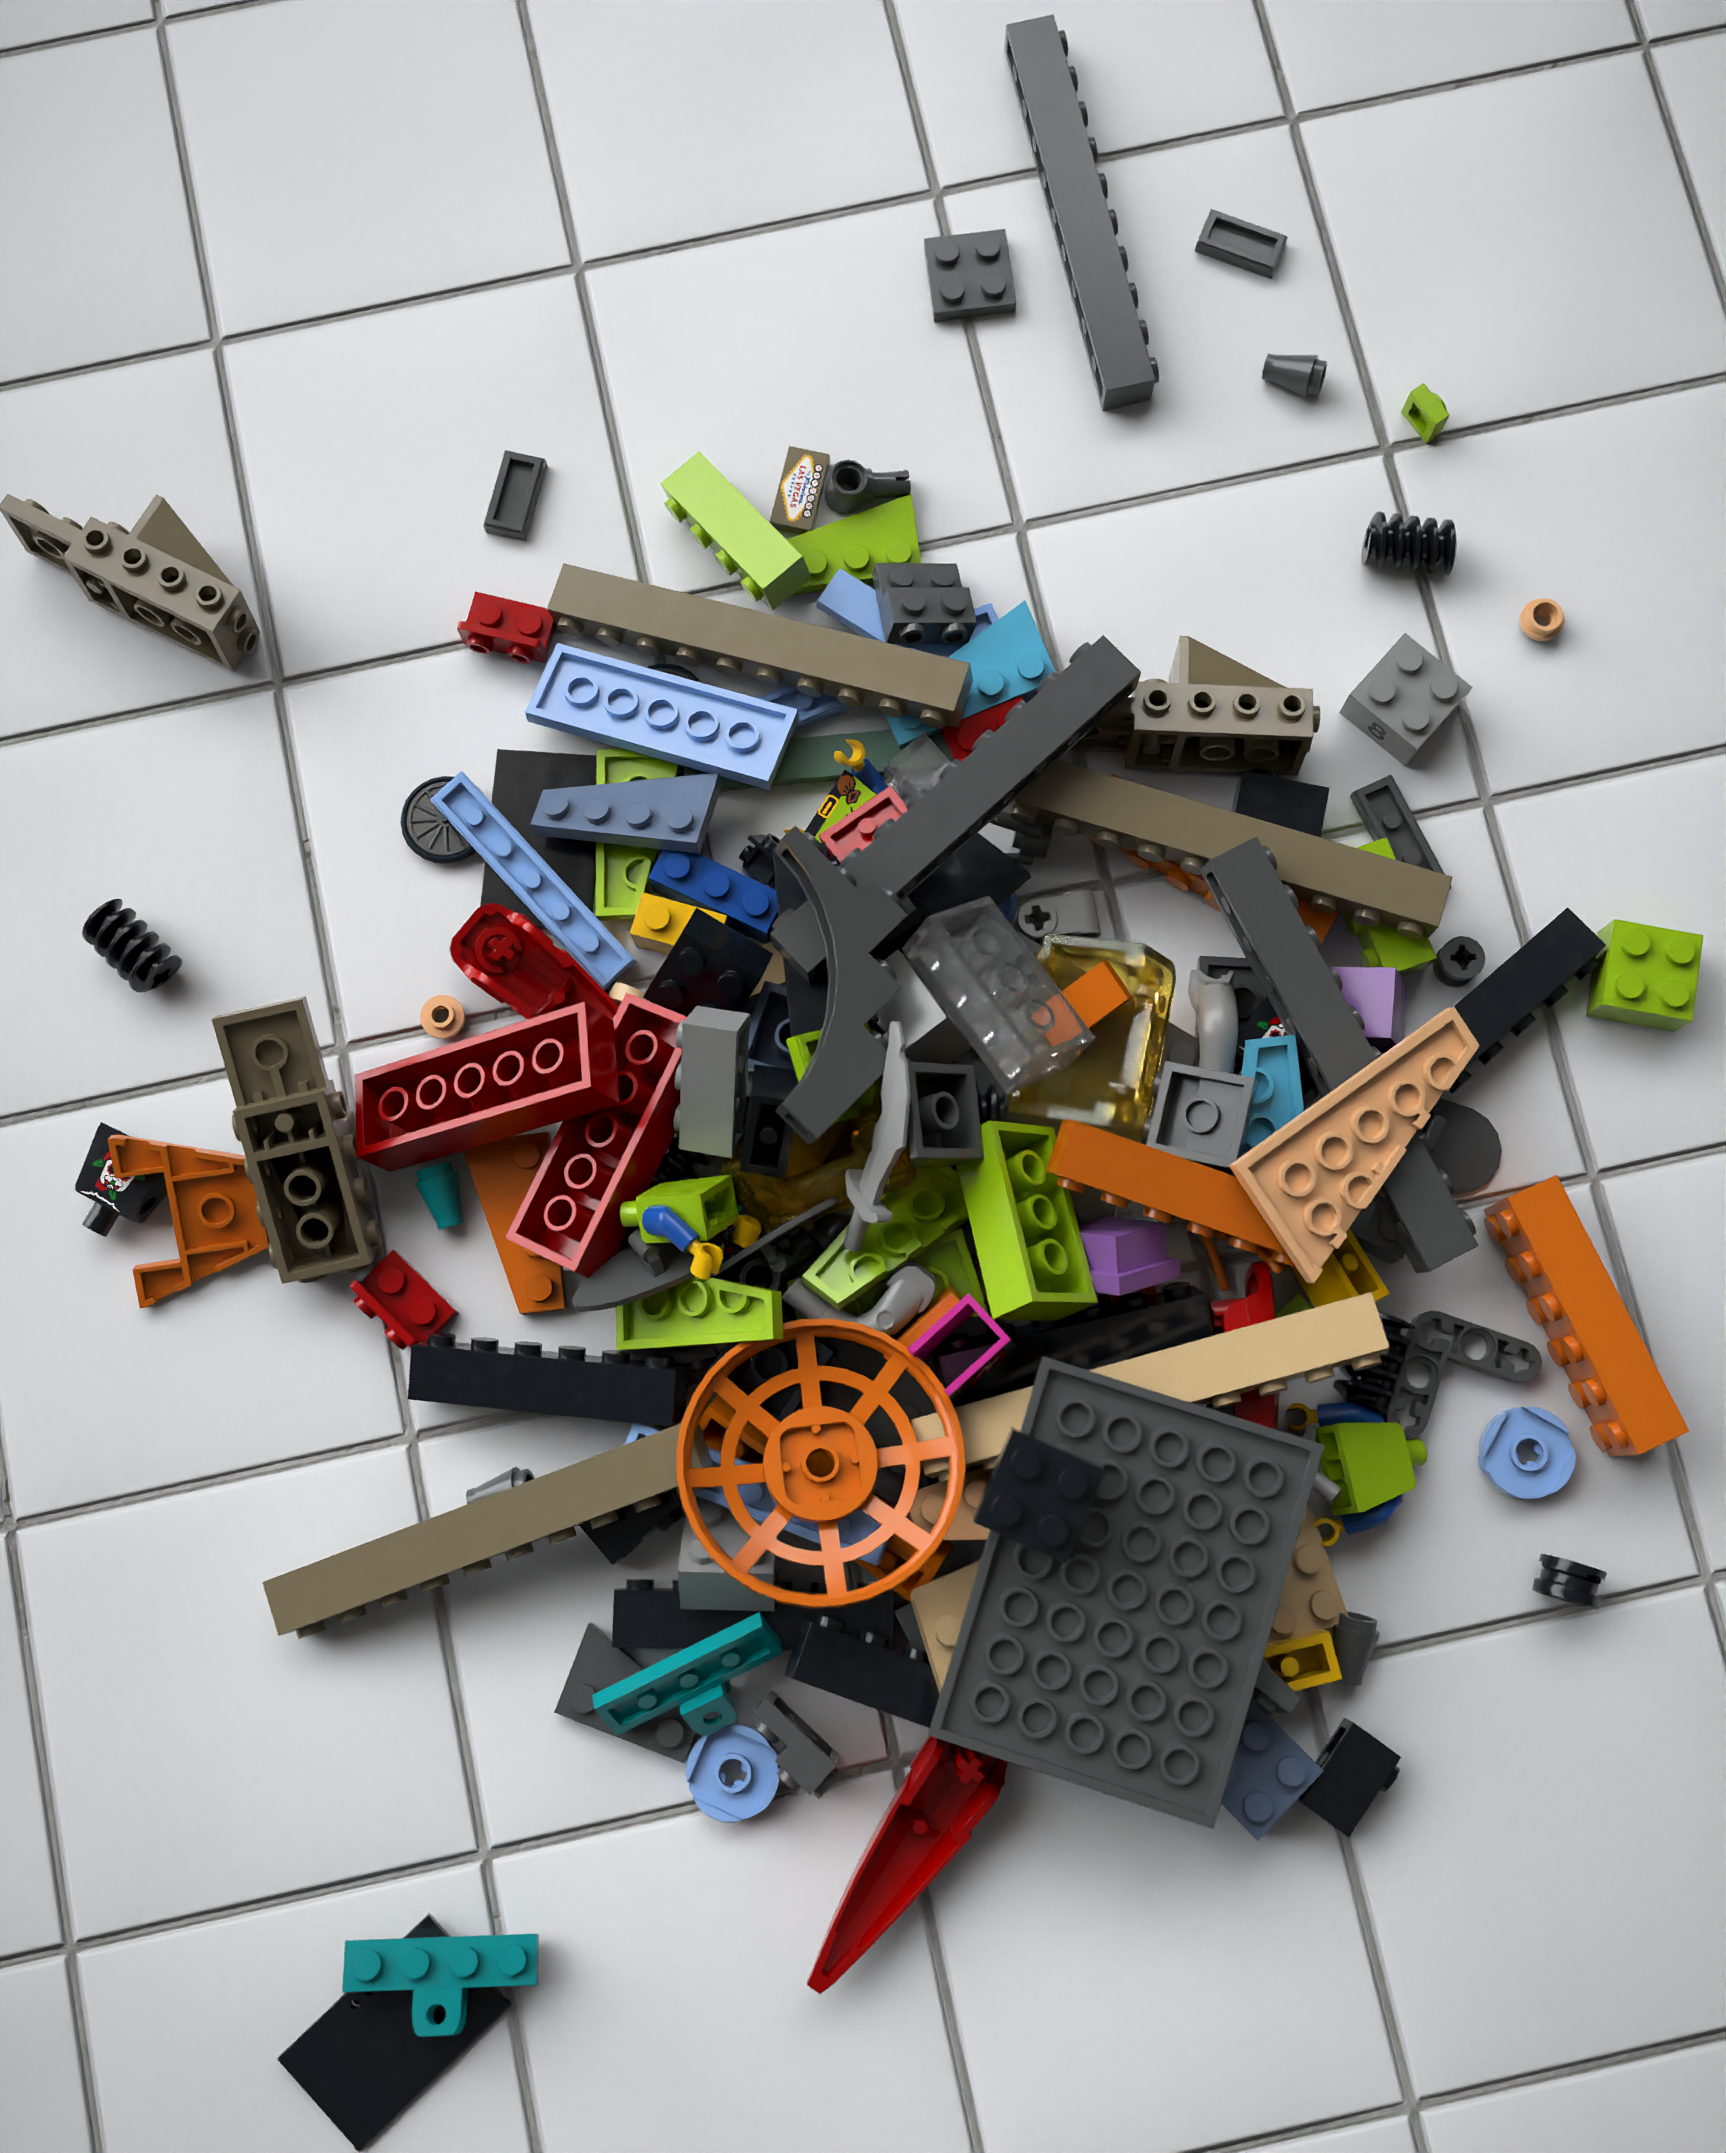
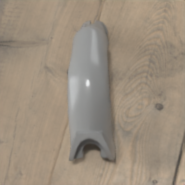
[1188,969,1238,1074]
[782,1261,936,1336]

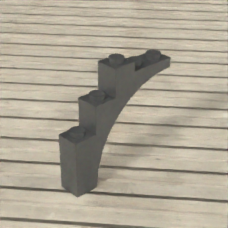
[774,826,907,1145]

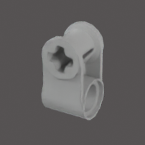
[1014,890,1101,946]

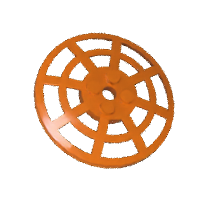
[676,1318,965,1608]

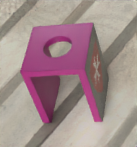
[907,1293,1017,1402]

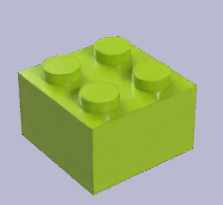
[1586,919,1704,1032]

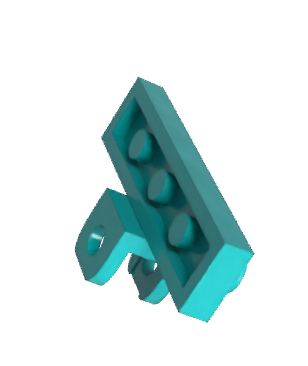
[592,1612,783,1736]
[342,1934,539,2037]

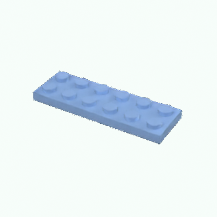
[525,643,799,790]

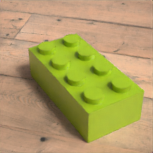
[956,1121,1098,1321]

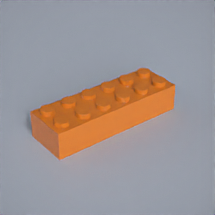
[1483,1175,1689,1456]

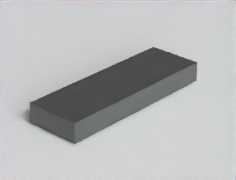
[1350,775,1452,890]

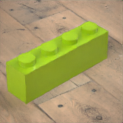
[660,451,812,610]

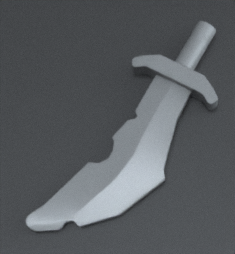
[843,1021,911,1252]

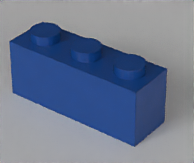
[648,850,779,944]

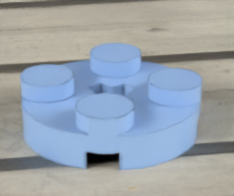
[1478,1407,1576,1499]
[686,1723,780,1823]

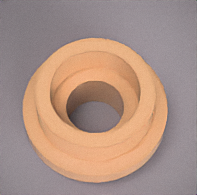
[1520,598,1564,641]
[420,995,465,1039]

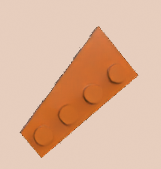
[463,1132,567,1315]

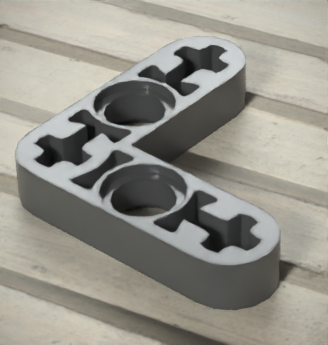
[1382,1311,1542,1439]

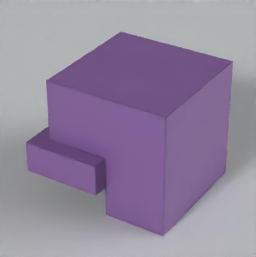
[1333,967,1407,1053]
[1078,1216,1181,1307]

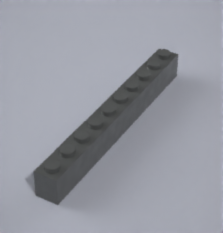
[1004,14,1159,411]
[770,635,1141,984]
[1200,836,1479,1274]

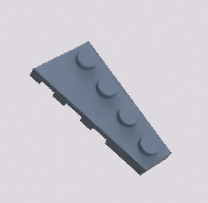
[530,773,722,854]

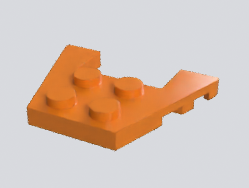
[107,1135,270,1308]

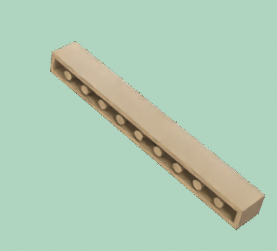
[911,1292,1390,1484]

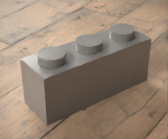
[674,1006,750,1158]

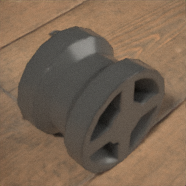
[1433,936,1485,987]

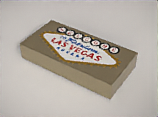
[770,446,830,534]

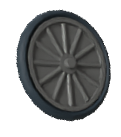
[401,776,479,864]

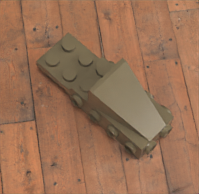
[0,494,260,672]
[1070,636,1320,776]
[211,996,383,1284]

